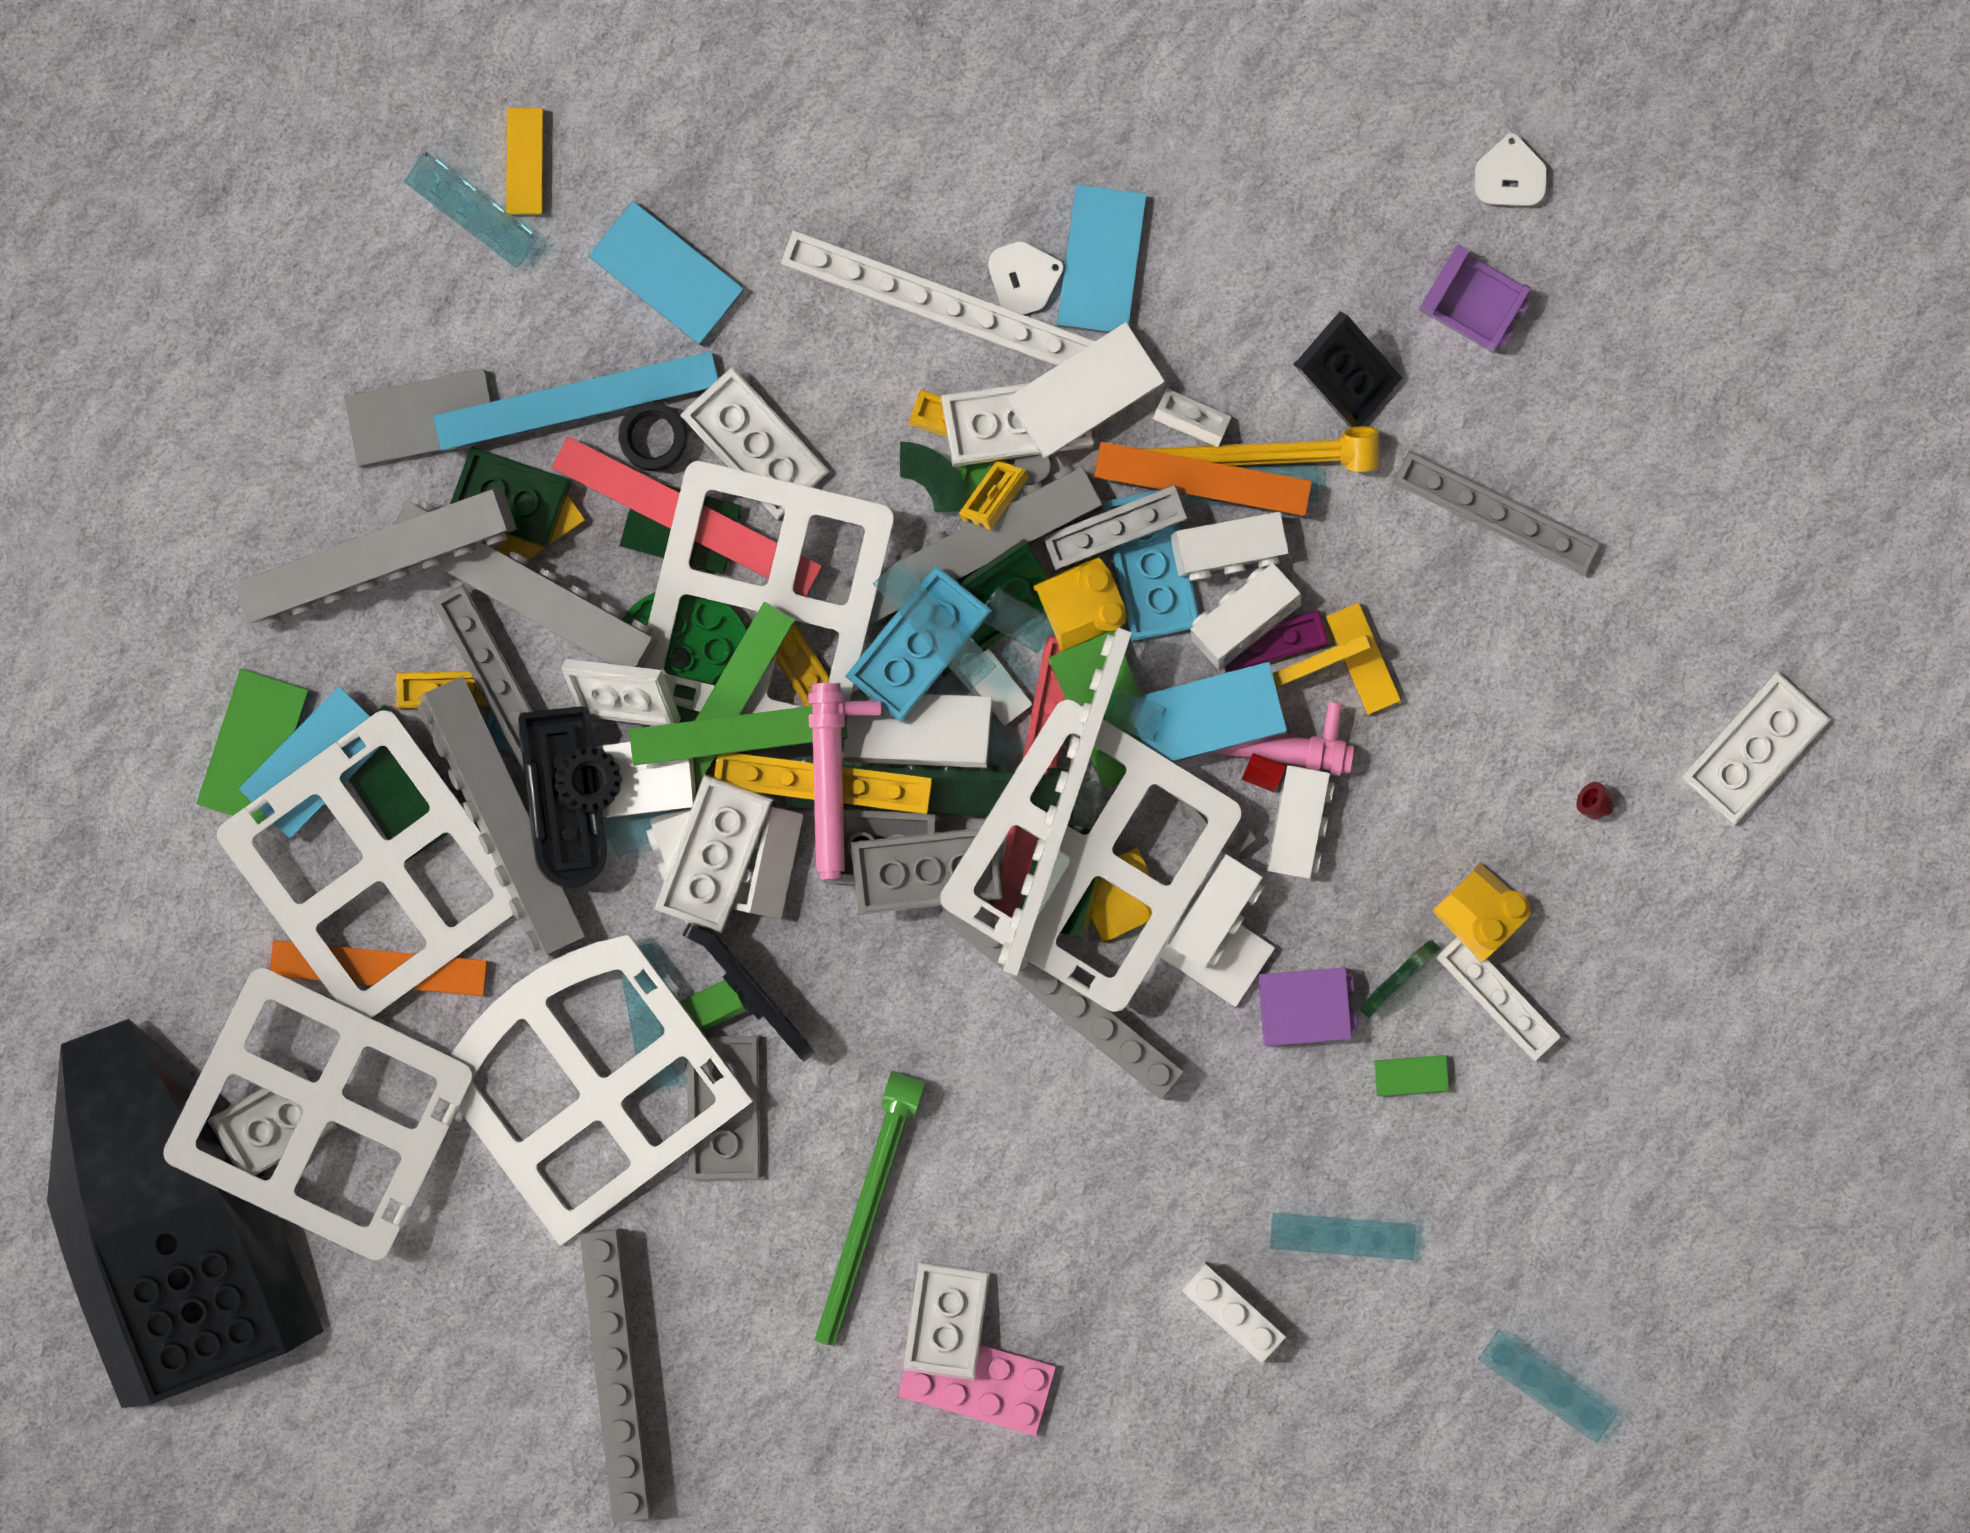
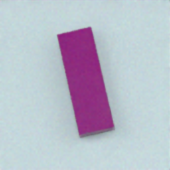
[1224,610,1329,673]

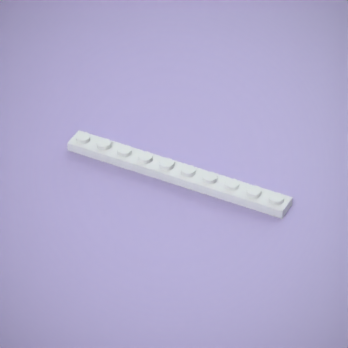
[780,230,1095,367]
[997,628,1132,977]

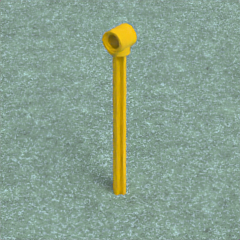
[1140,426,1380,472]

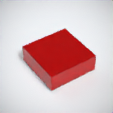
[1241,753,1286,793]

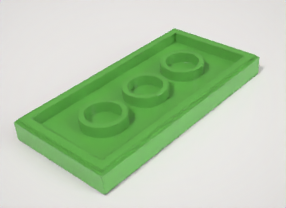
[1047,631,1142,789]
[196,668,310,824]

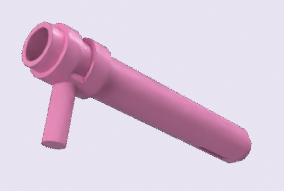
[808,683,881,879]
[1212,702,1354,776]

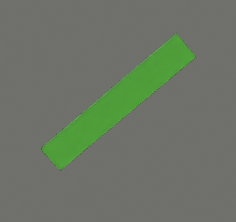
[693,602,796,792]
[629,706,848,766]

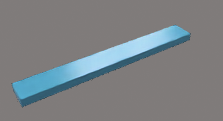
[433,351,718,452]

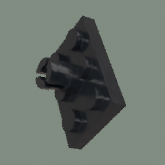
[1293,311,1402,428]

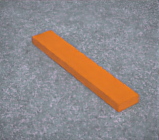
[1094,442,1312,516]
[270,940,488,996]

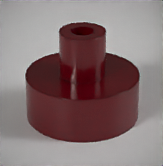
[1576,782,1614,820]

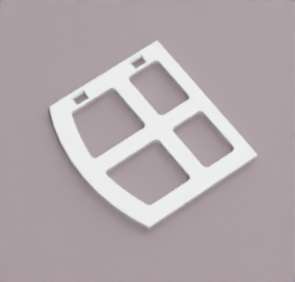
[450,934,754,1246]

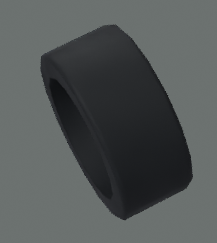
[618,402,687,471]

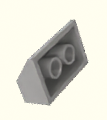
[824,810,935,885]

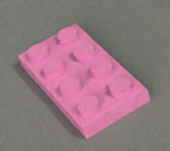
[898,1344,1056,1436]

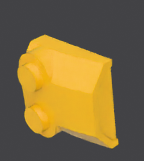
[1033,557,1126,652]
[1091,848,1152,943]
[1432,863,1532,962]

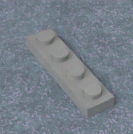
[1043,485,1189,570]

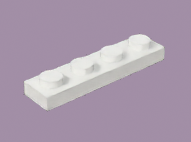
[1435,937,1561,1062]

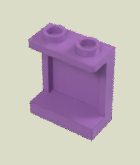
[1419,244,1532,353]
[1258,967,1357,1046]

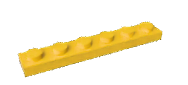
[714,753,932,814]

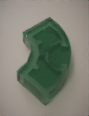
[900,442,970,513]
[1360,940,1441,1018]

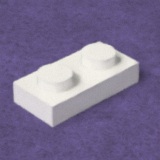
[1153,388,1231,447]

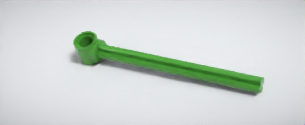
[814,1071,926,1346]

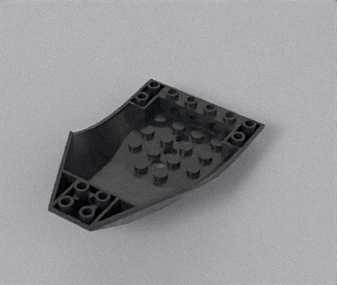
[47,1018,324,1408]

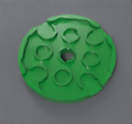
[609,592,747,723]

